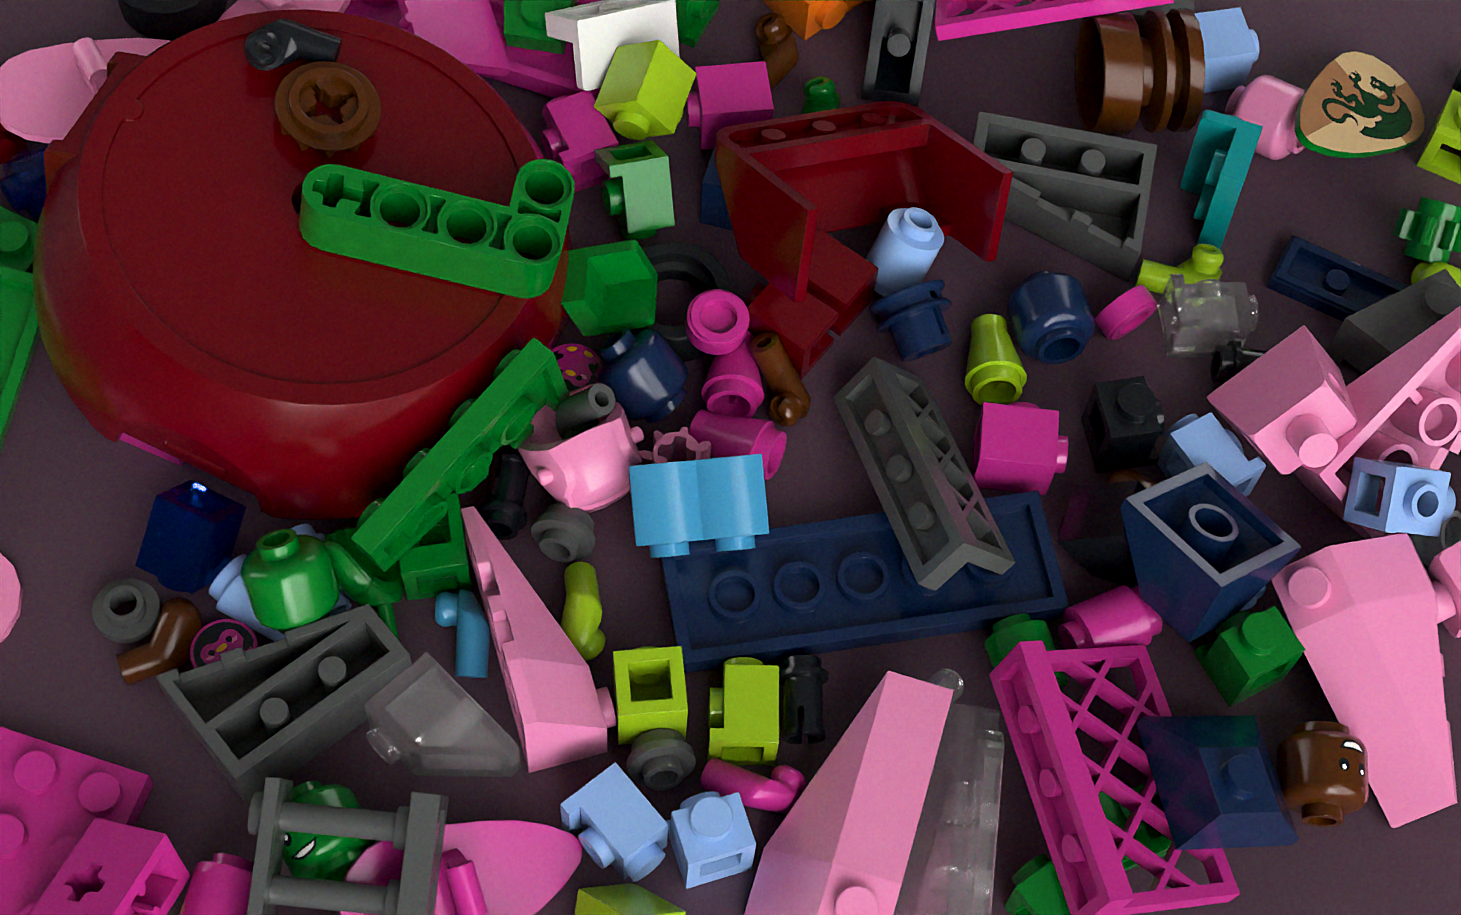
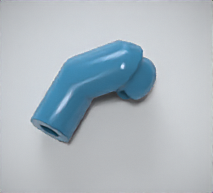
[435,589,490,678]

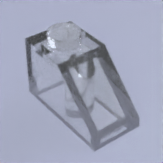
[364,652,521,777]

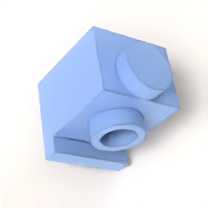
[1157,412,1266,497]
[1343,457,1456,537]
[560,762,668,882]
[666,791,756,889]

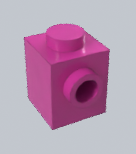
[684,61,774,150]
[972,402,1069,496]

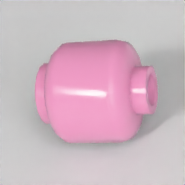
[1225,75,1305,160]

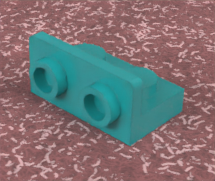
[1180,110,1263,249]

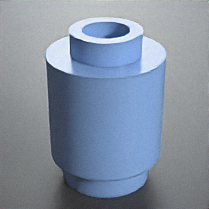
[866,207,944,297]

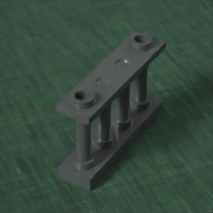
[247,777,449,915]

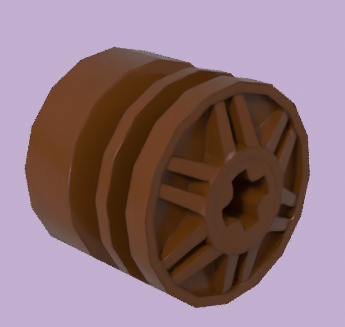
[1075,8,1205,135]

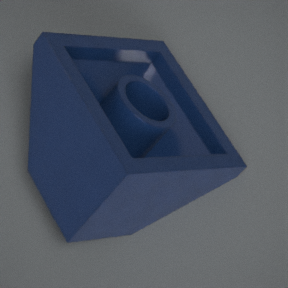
[1120,462,1302,642]
[1136,715,1299,850]

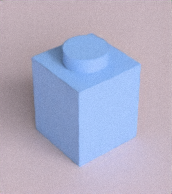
[1194,7,1259,93]

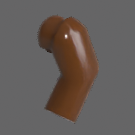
[116,597,202,686]

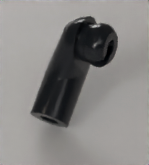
[244,19,343,71]

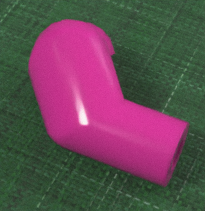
[701,757,806,814]

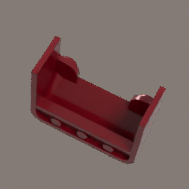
[714,101,1013,303]

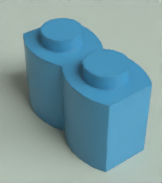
[628,454,770,558]

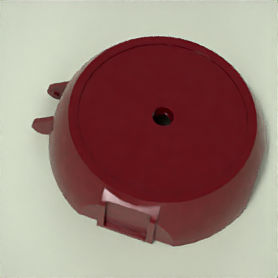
[33,9,573,520]

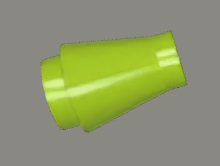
[965,314,1027,406]

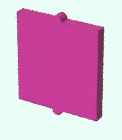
[397,0,511,77]

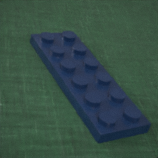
[659,491,1070,674]

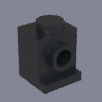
[1081,376,1164,473]

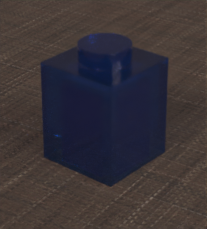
[135,480,247,594]

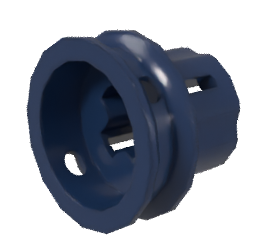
[869,280,952,362]

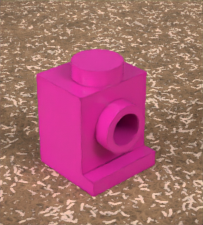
[540,90,618,193]

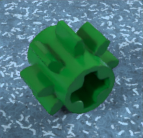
[1393,196,1461,263]

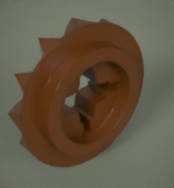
[274,61,381,159]

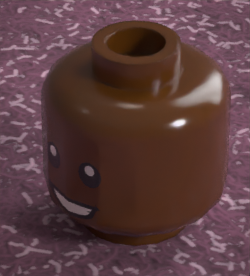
[1277,721,1369,827]

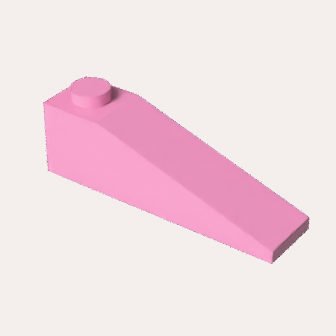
[1293,306,1461,539]
[461,506,617,773]
[1271,533,1458,828]
[744,670,954,915]

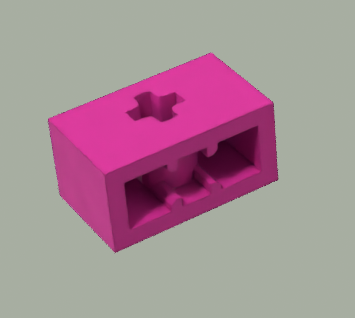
[27,818,191,915]

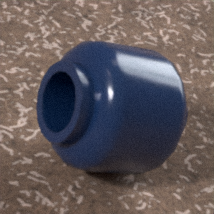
[1007,271,1095,365]
[595,328,688,423]

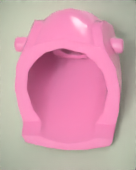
[517,384,644,514]

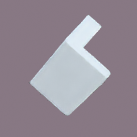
[545,0,680,91]

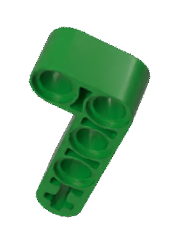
[299,159,575,299]

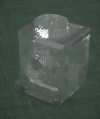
[1158,274,1258,358]

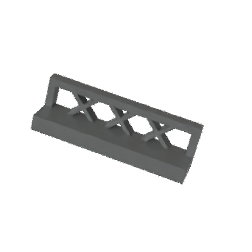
[833,357,1016,591]

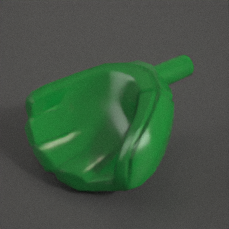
[322,527,404,640]

